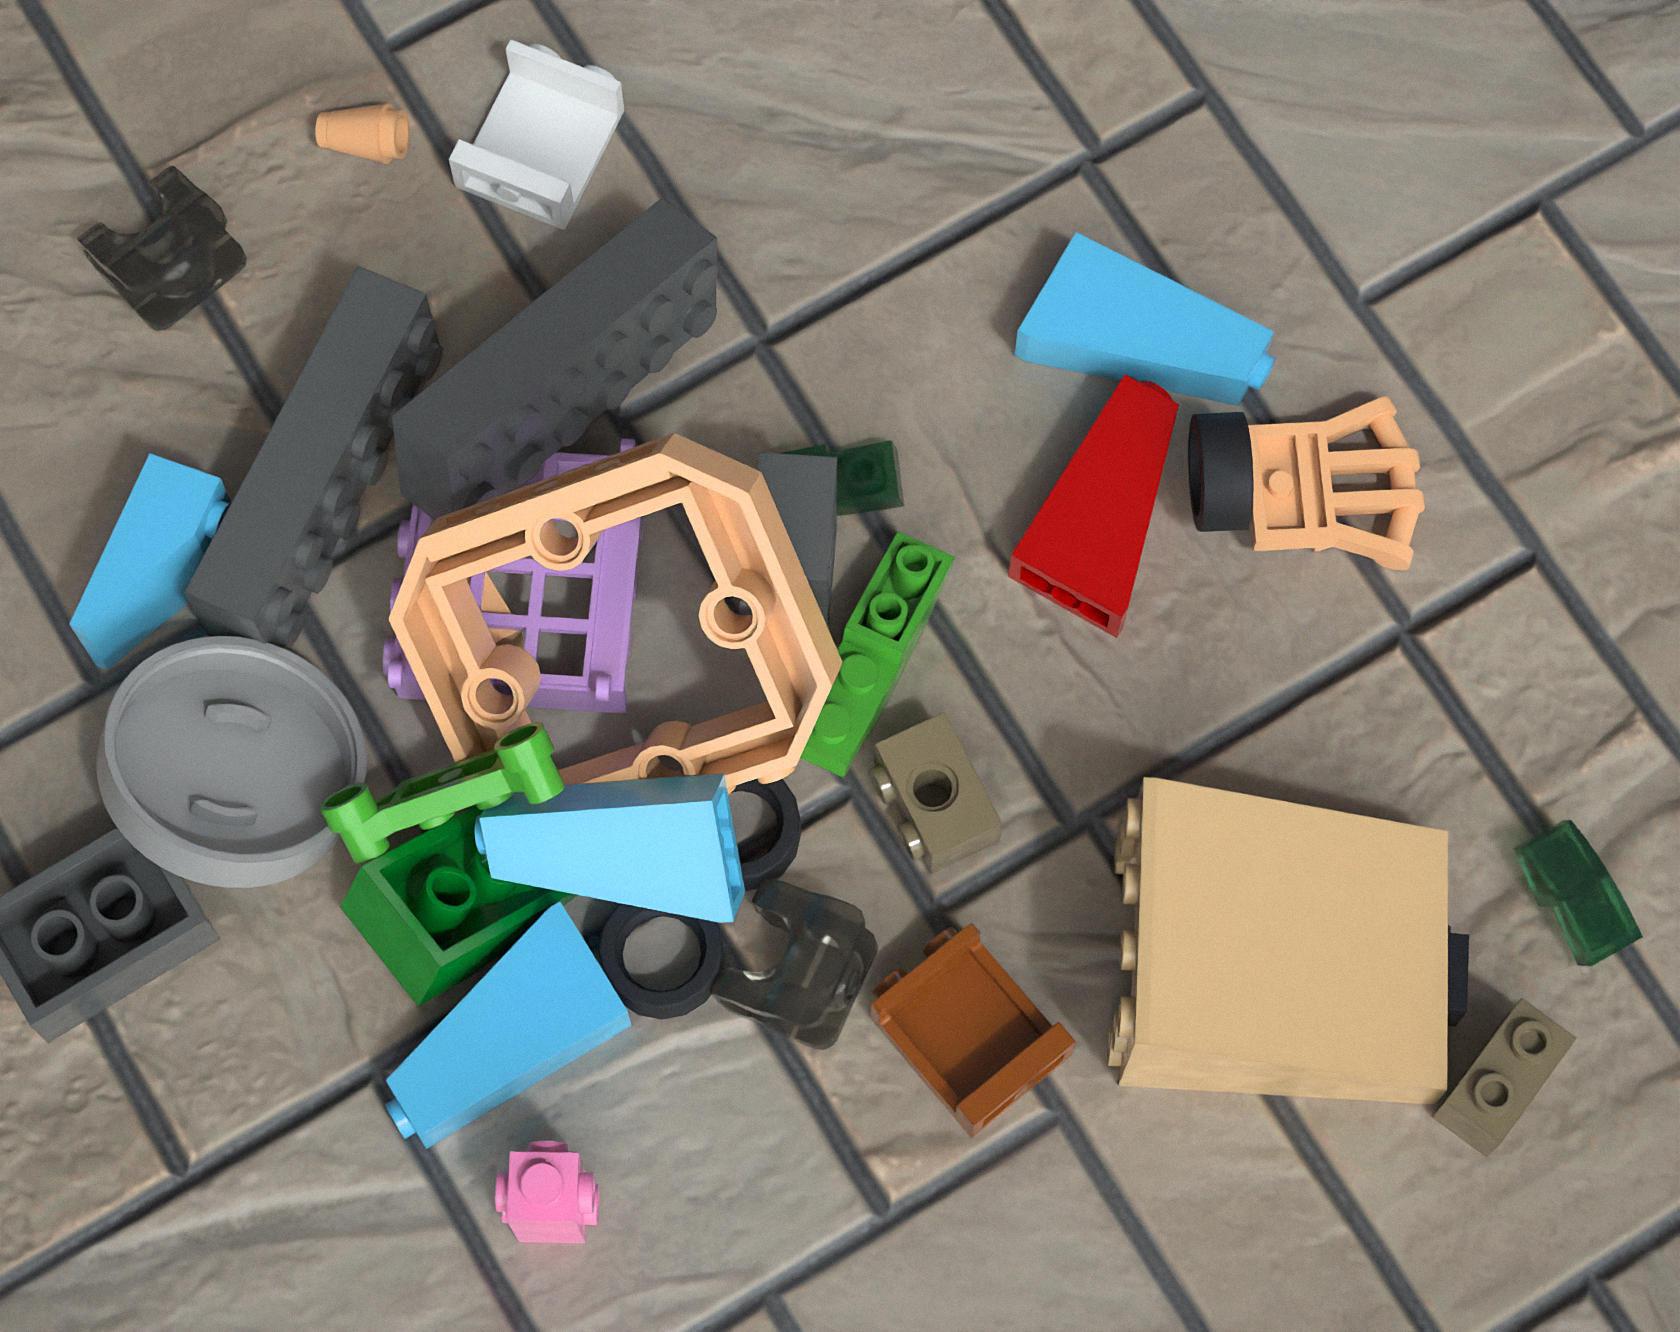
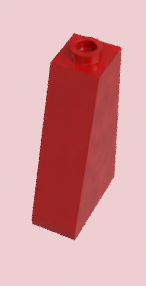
[1008,375,1179,638]

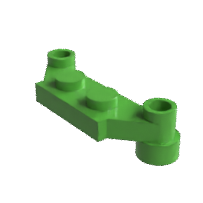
[319,722,565,864]

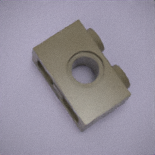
[869,712,1003,874]
[1432,998,1577,1158]

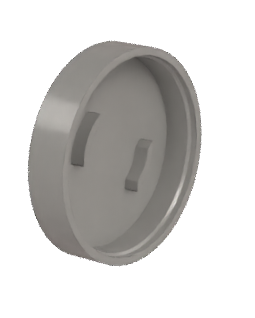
[96,636,367,888]

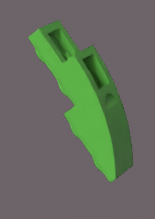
[800,532,955,778]

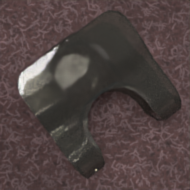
[76,165,247,331]
[709,878,878,1050]

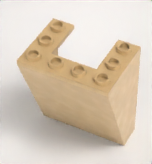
[1107,777,1448,1105]

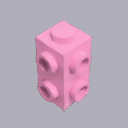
[495,1141,600,1243]

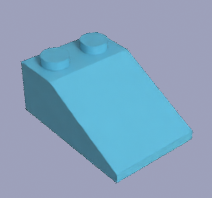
[69,453,232,670]

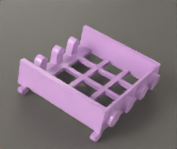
[383,439,644,714]

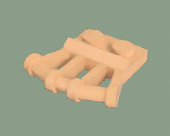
[1248,396,1425,571]

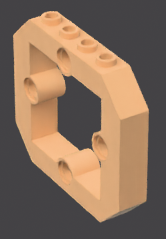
[389,433,843,794]

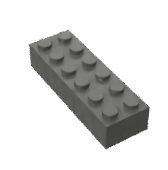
[392,198,718,520]
[184,266,443,649]

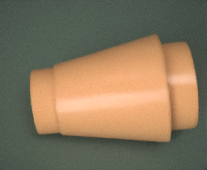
[315,103,410,164]

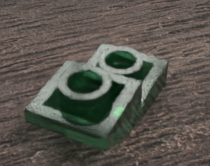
[781,440,905,516]
[1513,820,1643,967]

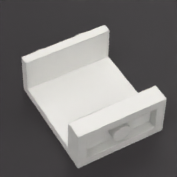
[449,39,624,230]

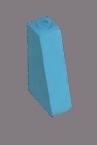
[1014,232,1276,406]
[475,773,745,923]
[385,902,632,1149]

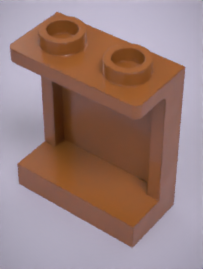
[870,923,1076,1138]

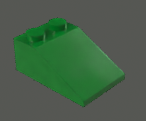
[340,805,578,1007]

